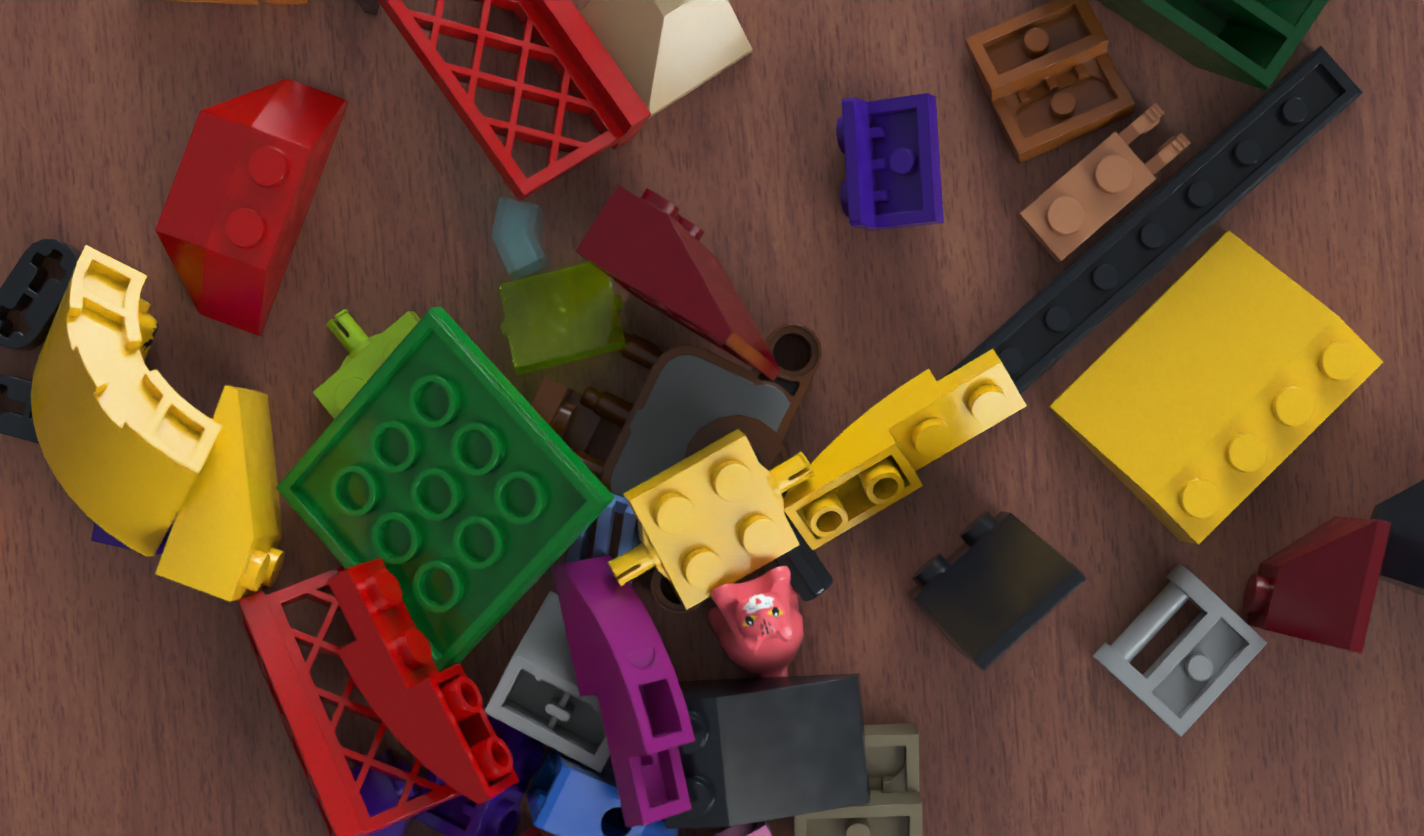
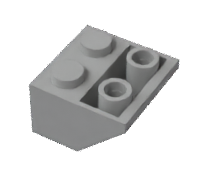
[485,590,610,773]

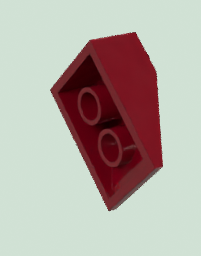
[575,185,781,381]

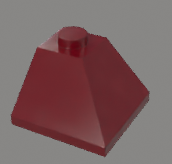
[1243,516,1391,654]

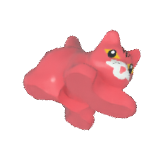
[707,566,804,678]

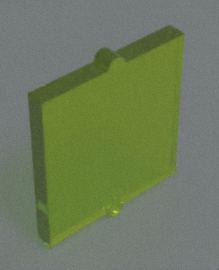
[499,262,627,375]

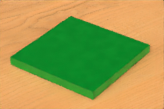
[276,307,615,672]

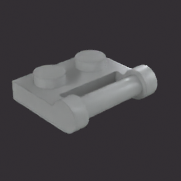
[1092,563,1267,737]

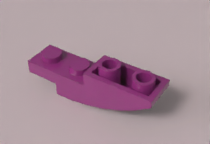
[552,555,695,827]

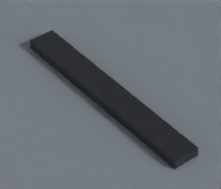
[939,46,1363,394]

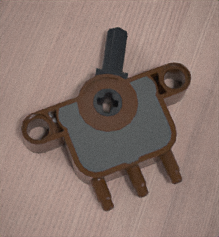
[569,323,833,614]

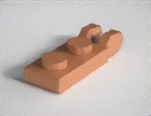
[1017,102,1191,263]

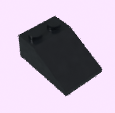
[907,511,1087,671]
[665,673,871,829]

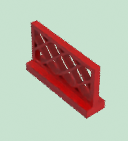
[377,0,651,202]
[238,566,462,836]

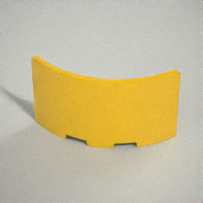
[31,245,223,557]

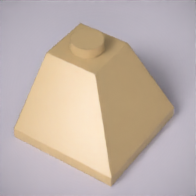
[580,0,753,119]

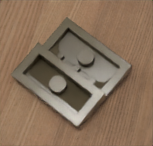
[793,723,922,836]

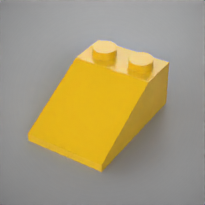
[155,385,285,602]

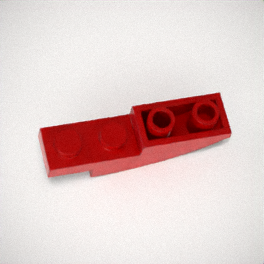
[327,557,520,805]

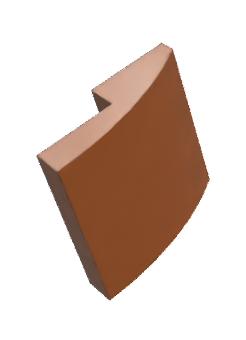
[965,0,1135,164]

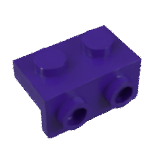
[836,93,944,231]

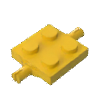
[607,429,815,610]

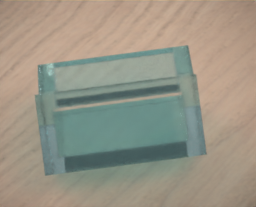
[491,197,552,281]

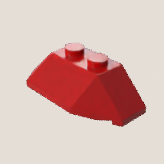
[155,78,349,336]

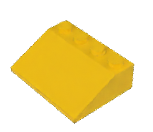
[1048,230,1383,545]

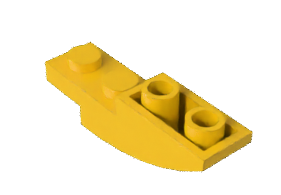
[783,349,1027,551]

